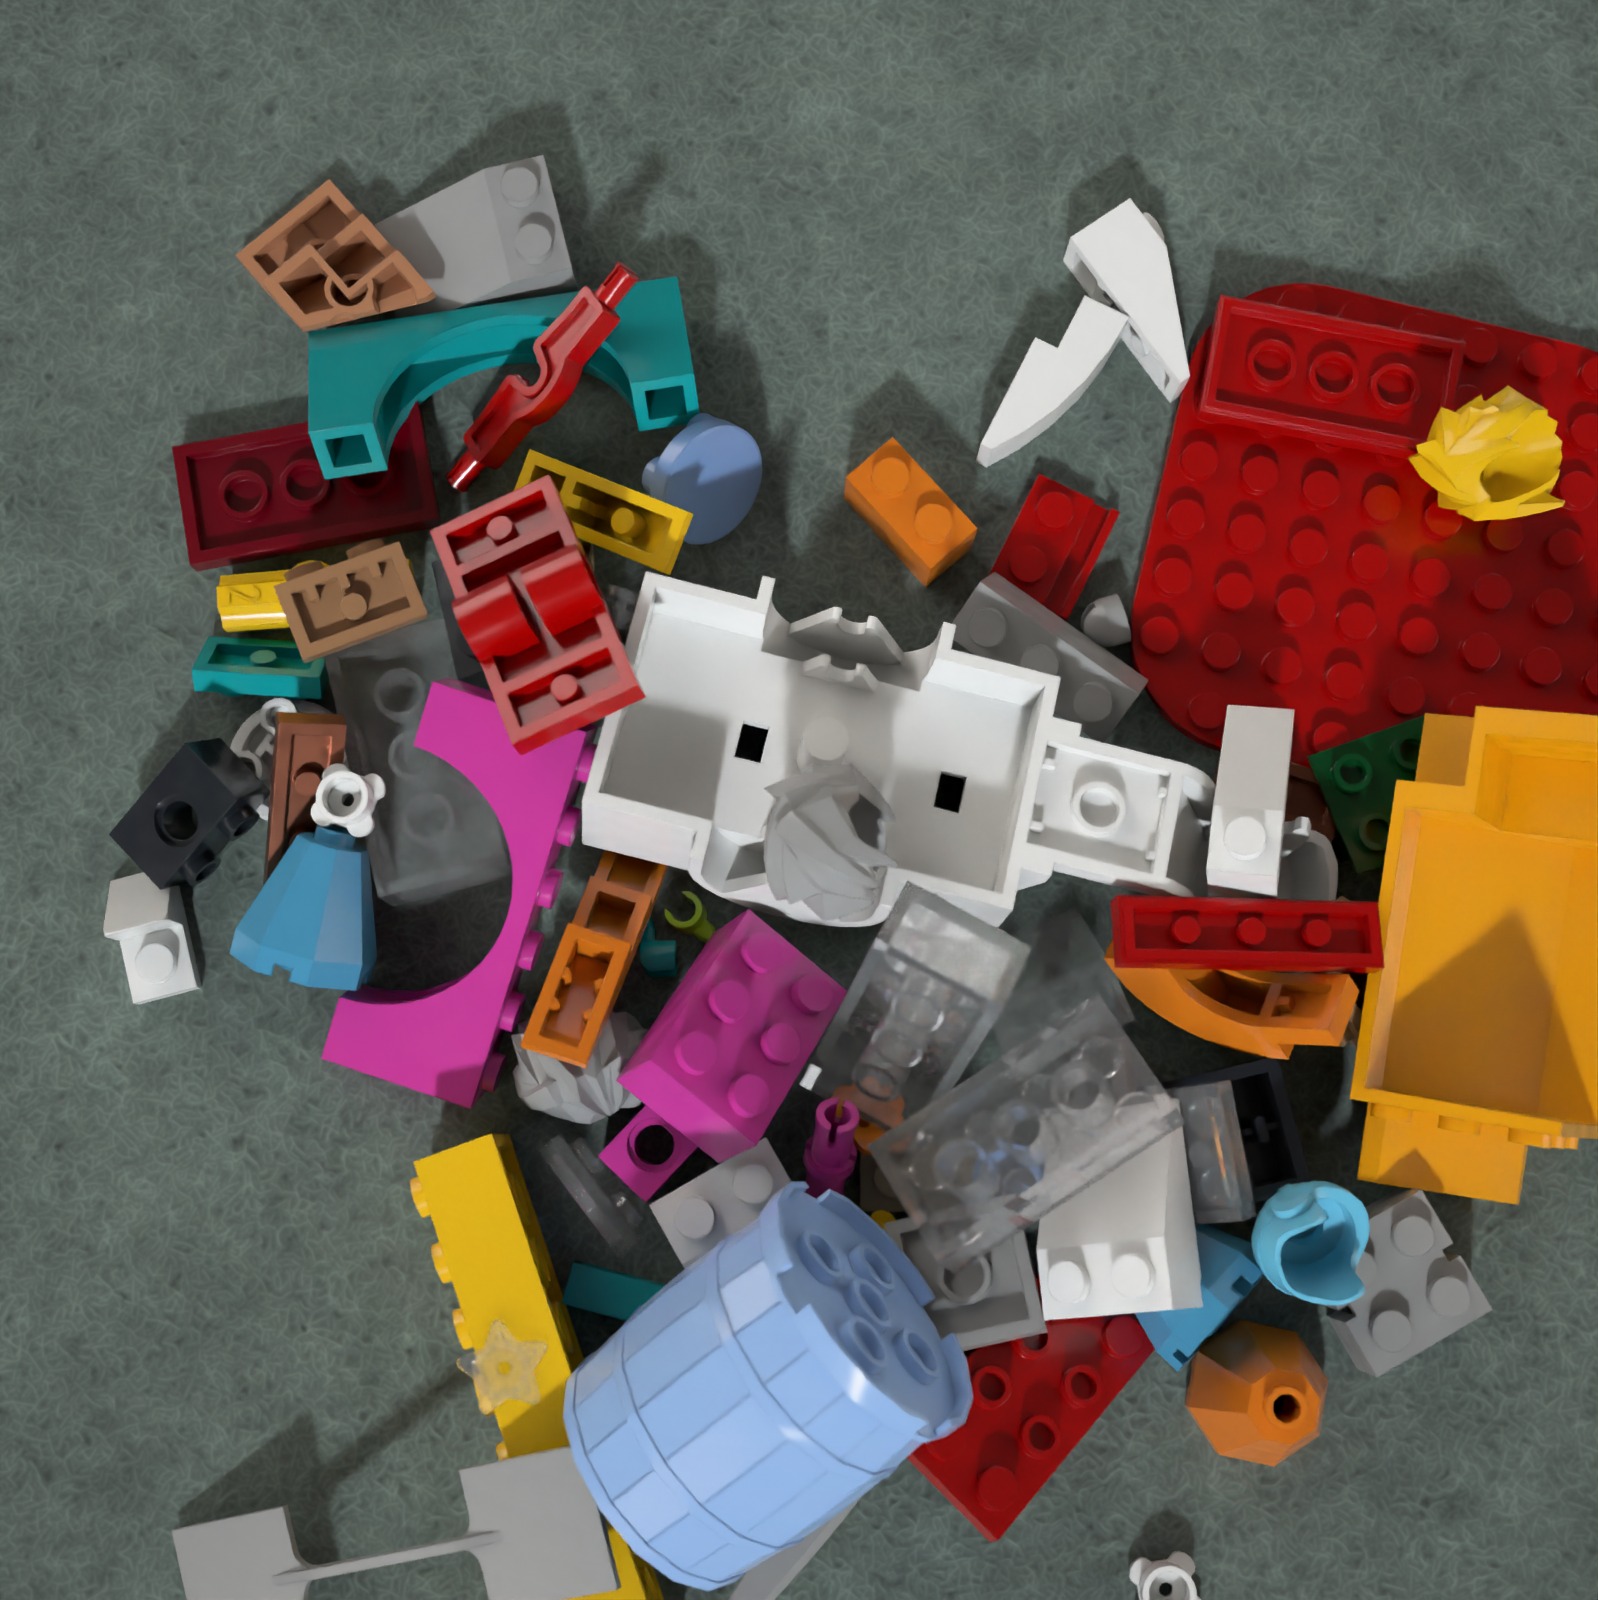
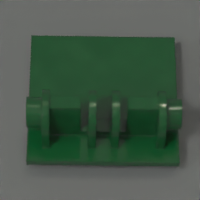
[1307,715,1424,875]

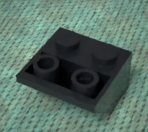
[1136,1058,1312,1214]

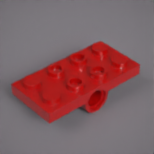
[430,474,646,756]
[906,1271,1155,1542]

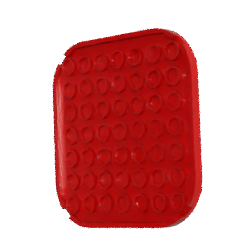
[1128,283,1598,768]

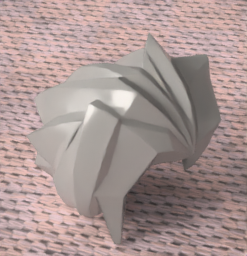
[764,763,898,921]
[511,1007,649,1124]

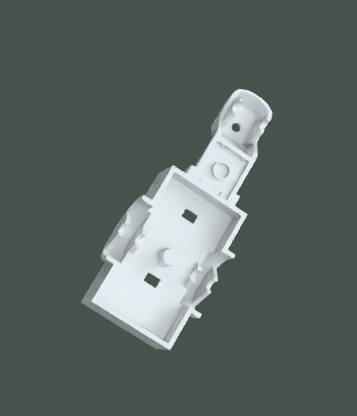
[582,571,1338,945]

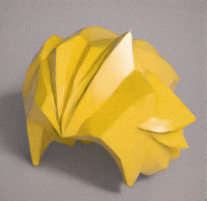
[1408,386,1565,521]

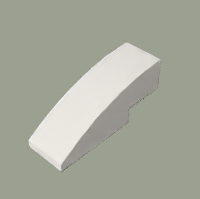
[976,296,1129,467]

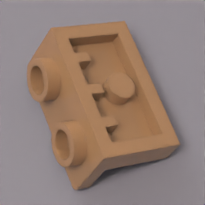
[274,539,428,663]

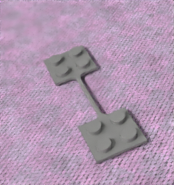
[172,1445,621,1600]

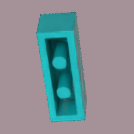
[562,1260,666,1321]

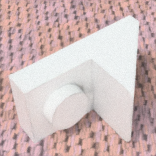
[103,872,202,1005]

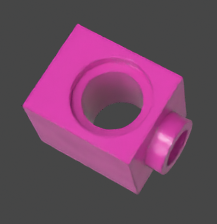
[598,1105,699,1203]

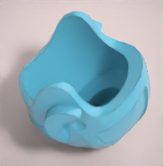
[1252,1181,1370,1306]

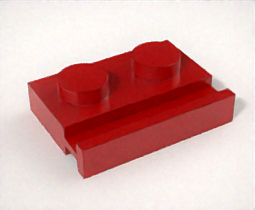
[988,474,1120,622]

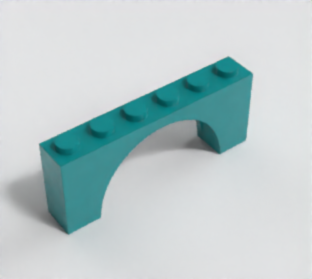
[308,276,700,480]

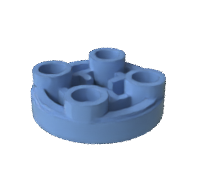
[642,413,762,545]

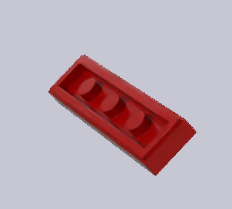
[1110,895,1385,973]

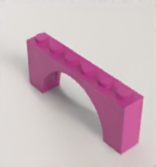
[321,677,598,1109]

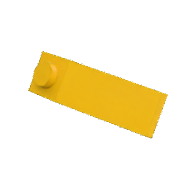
[514,449,694,575]

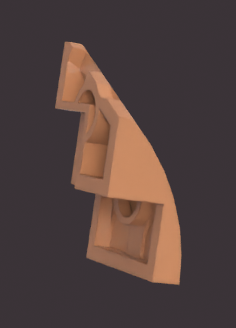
[235,179,437,332]

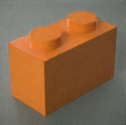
[844,437,978,587]

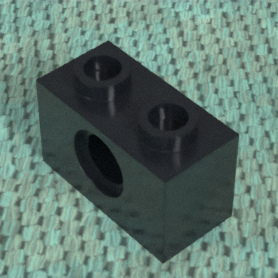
[109,738,270,890]

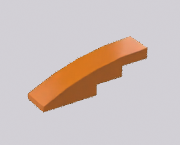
[521,850,669,1069]

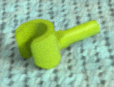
[664,891,716,943]

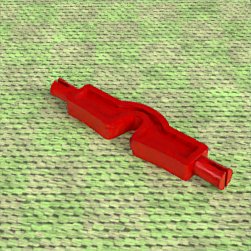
[445,261,639,492]

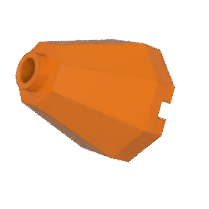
[1184,1319,1328,1467]

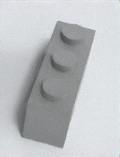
[952,572,1149,743]

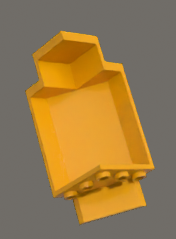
[1350,706,1598,1205]

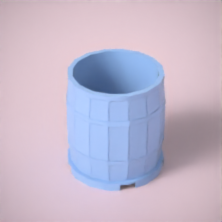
[563,1182,973,1591]

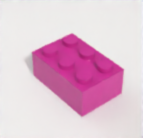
[616,909,848,1163]

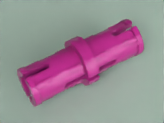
[803,1097,859,1199]

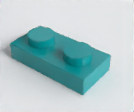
[191,636,335,701]

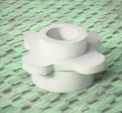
[311,763,386,837]
[1129,1551,1201,1600]

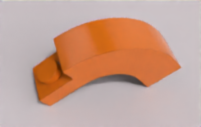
[1104,938,1359,1060]

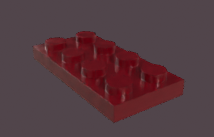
[172,401,442,571]

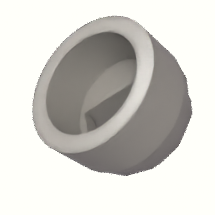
[1081,594,1131,648]

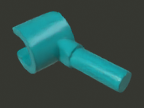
[640,915,677,977]

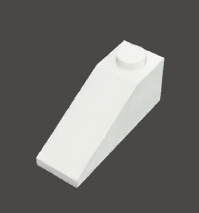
[1063,198,1190,402]
[1206,705,1295,899]

